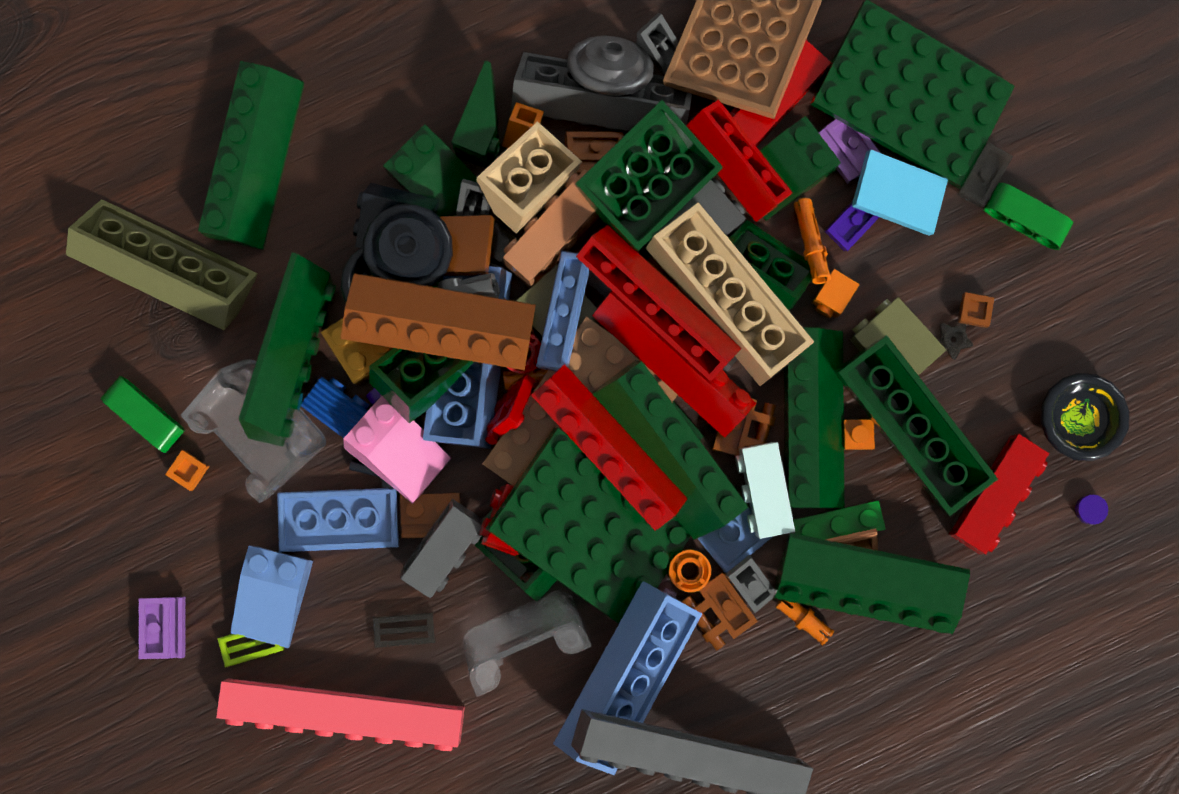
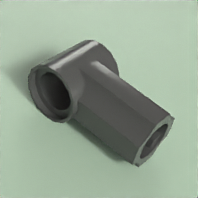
[437,273,500,298]

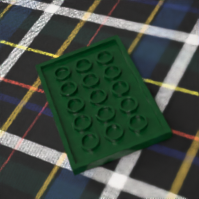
[810,0,1015,189]
[485,427,691,625]

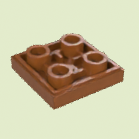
[440,215,494,276]

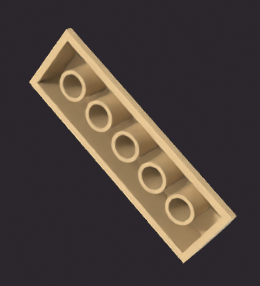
[646,202,814,386]

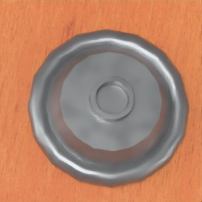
[567,35,653,96]

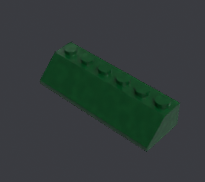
[198,61,305,250]
[238,252,336,447]
[784,327,845,508]
[834,335,998,516]
[592,360,748,540]
[775,533,970,635]

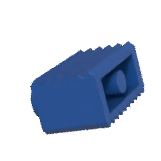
[301,377,370,438]

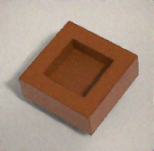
[958,292,994,328]

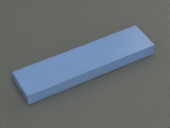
[536,251,589,371]

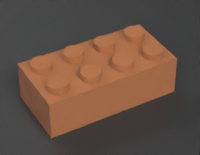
[503,169,600,288]

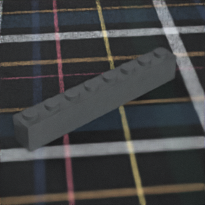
[571,709,813,794]

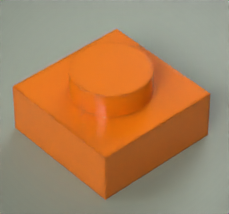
[843,420,875,450]
[165,450,210,491]

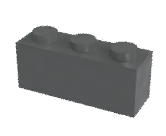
[401,499,483,599]

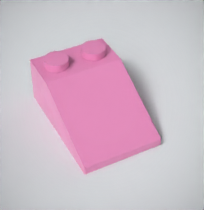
[343,396,451,503]

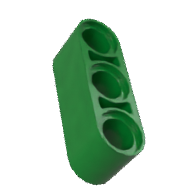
[984,182,1074,250]
[100,376,185,453]

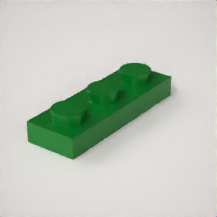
[793,501,886,540]

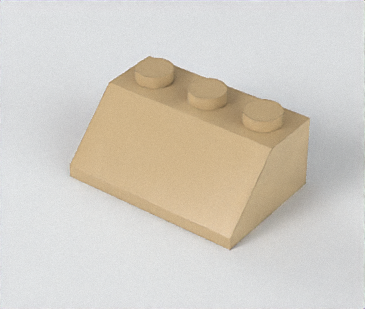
[476,121,582,233]

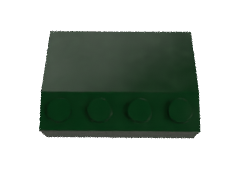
[575,100,723,251]

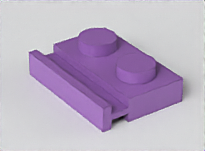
[819,119,880,184]
[139,597,185,659]

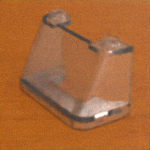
[180,359,326,503]
[463,590,592,697]

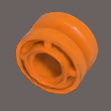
[668,549,711,592]

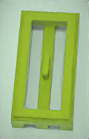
[217,634,285,667]

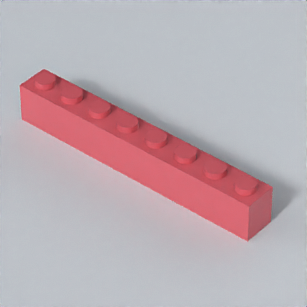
[216,678,465,751]

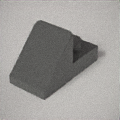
[725,555,775,613]

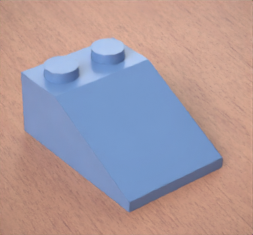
[231,545,313,648]

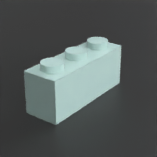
[735,442,795,539]

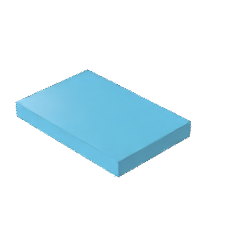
[852,150,948,236]

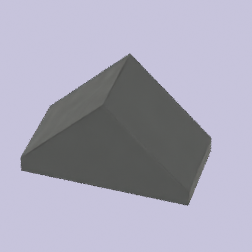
[636,13,679,75]
[456,179,491,216]

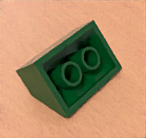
[729,220,812,312]

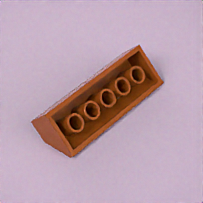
[340,273,536,370]

